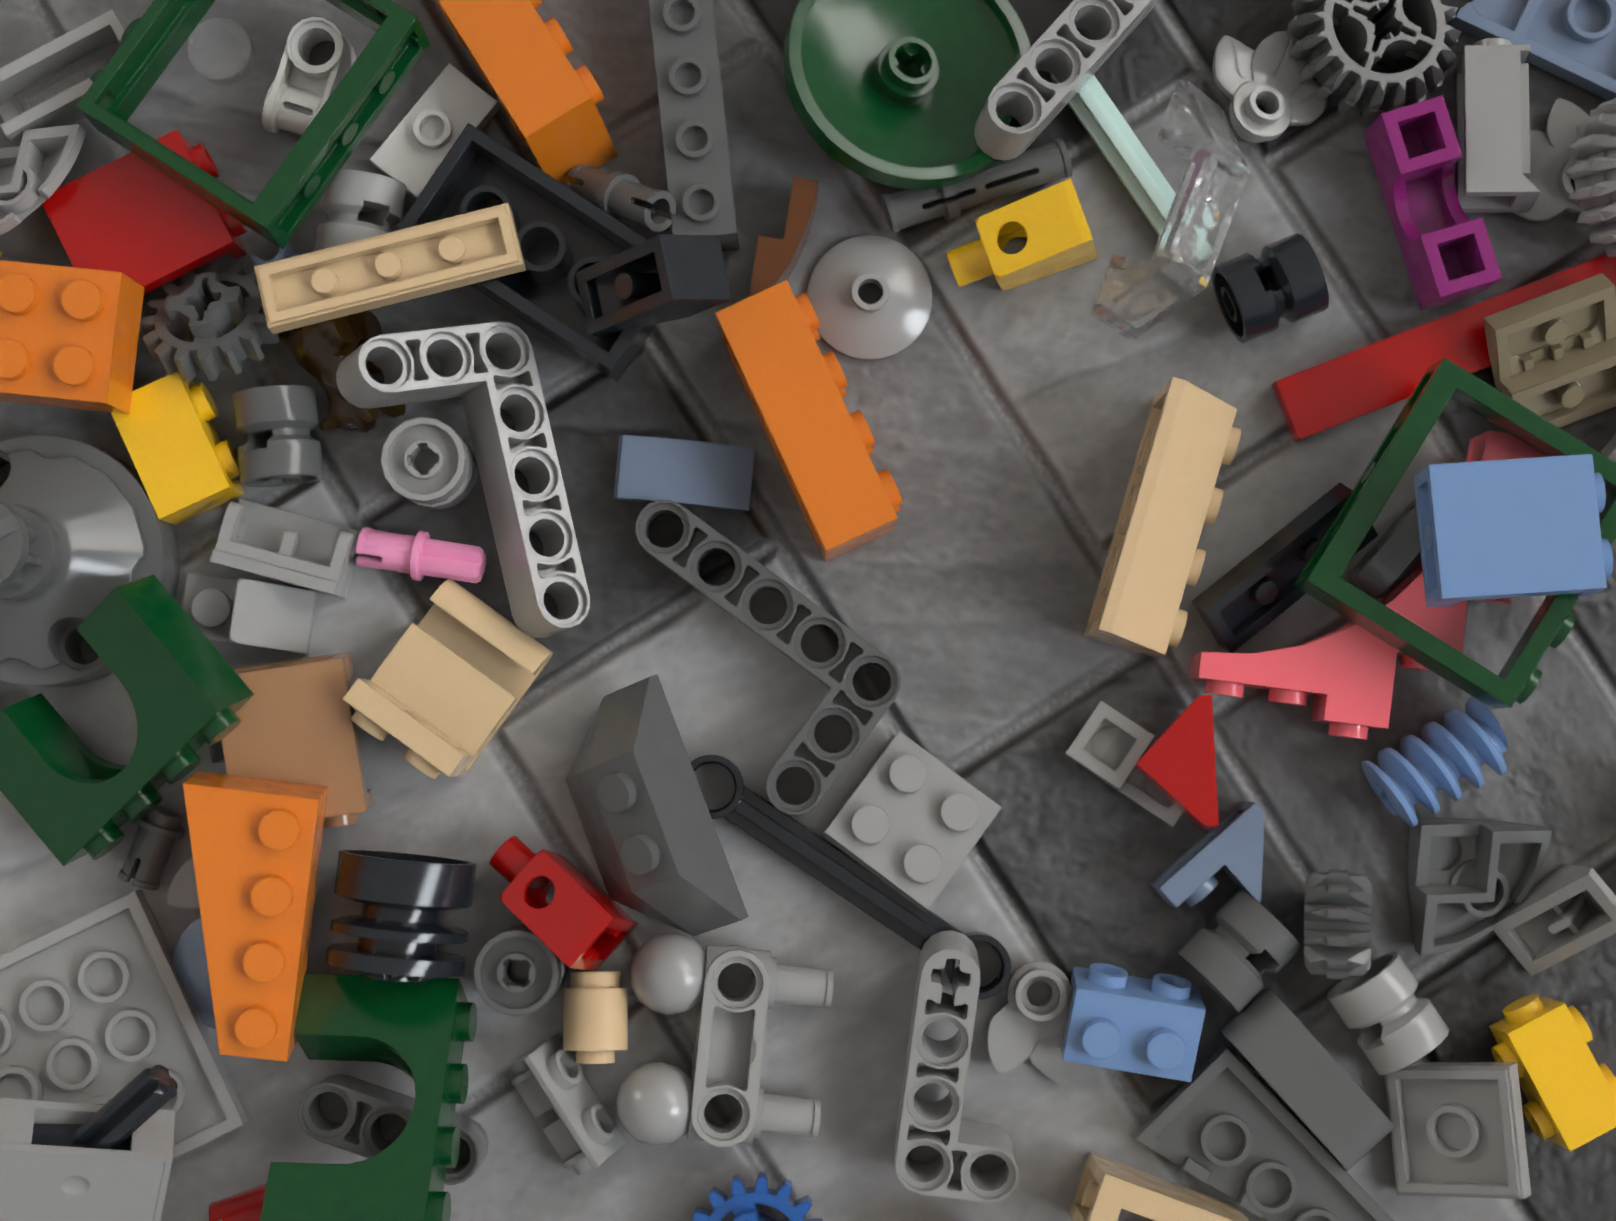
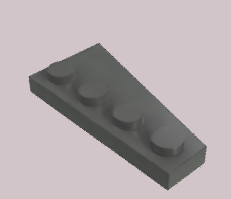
[1132,1046,1394,1221]

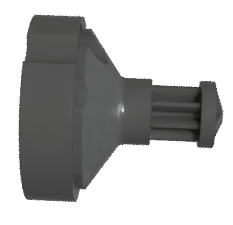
[0,435,180,687]

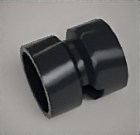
[1212,233,1329,343]

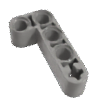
[895,930,1019,1203]

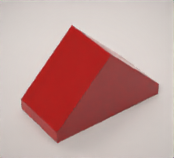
[1135,695,1219,830]

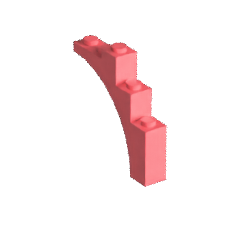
[1188,431,1547,740]

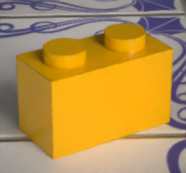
[111,371,244,525]

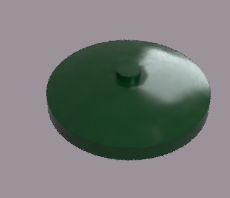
[783,0,1031,190]

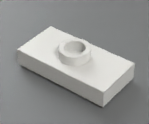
[370,63,501,199]

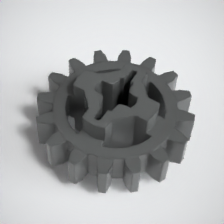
[140,263,280,382]

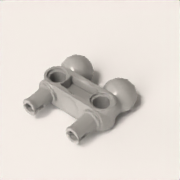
[616,932,834,1148]

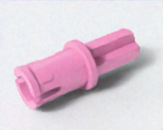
[356,527,486,583]

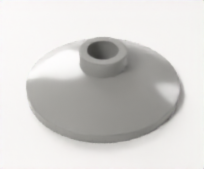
[807,235,932,360]

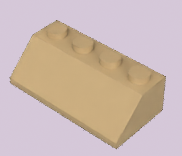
[1083,377,1241,658]

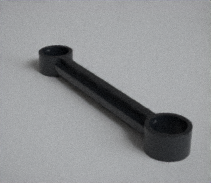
[691,755,1011,999]

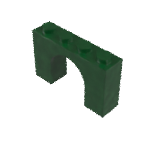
[0,574,254,866]
[260,973,477,1221]

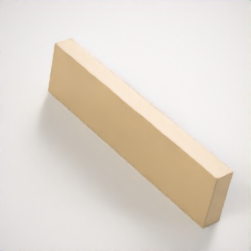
[254,203,526,334]

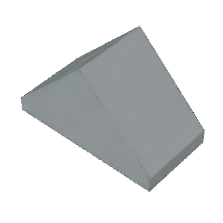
[1492,864,1616,976]

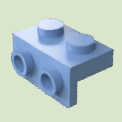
[1061,963,1206,1082]

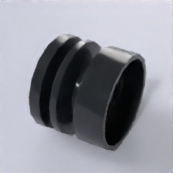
[326,850,477,983]

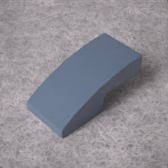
[613,435,755,512]

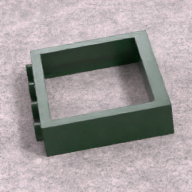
[76,0,430,249]
[1294,357,1616,709]

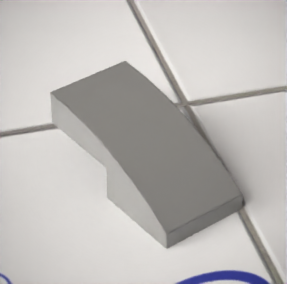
[1065,701,1183,828]

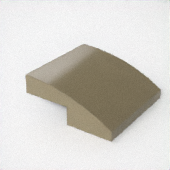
[1484,273,1616,428]

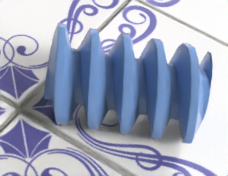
[1361,698,1508,827]

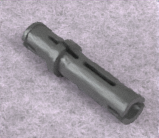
[881,138,1073,234]

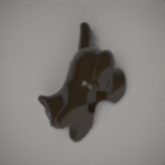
[277,310,406,433]

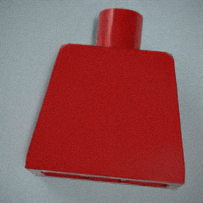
[489,836,639,971]

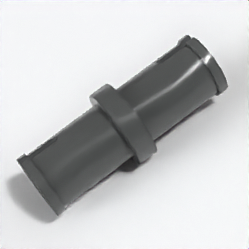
[564,164,676,232]

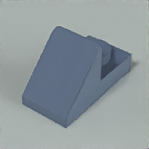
[1150,801,1265,908]

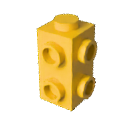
[1489,994,1616,1152]

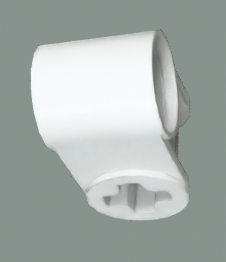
[262,17,356,136]

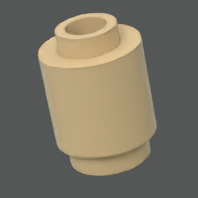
[563,971,628,1064]

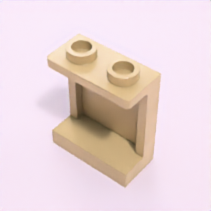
[1068,1152,1249,1221]

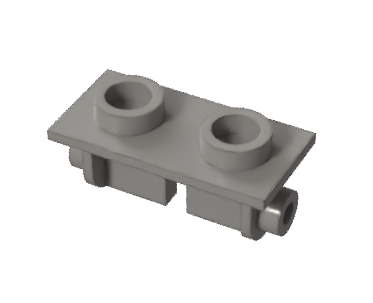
[509,1034,626,1176]

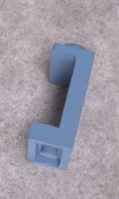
[1413,454,1613,608]

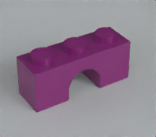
[1364,95,1502,312]

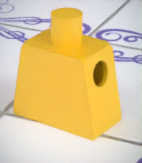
[946,178,1098,291]

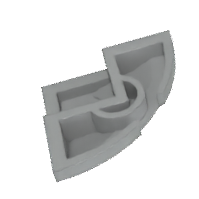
[0,124,86,235]

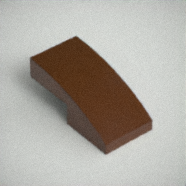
[749,177,819,297]

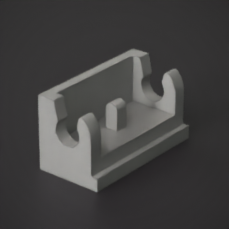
[209,498,361,599]

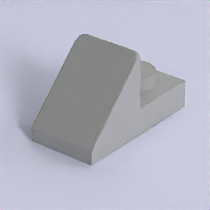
[182,573,318,654]

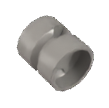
[313,169,407,252]
[381,417,478,510]
[1326,952,1449,1075]

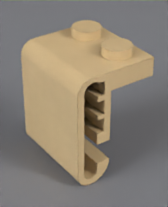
[343,578,553,779]

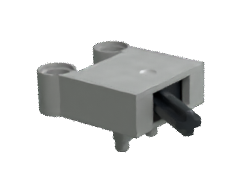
[0,1065,178,1221]

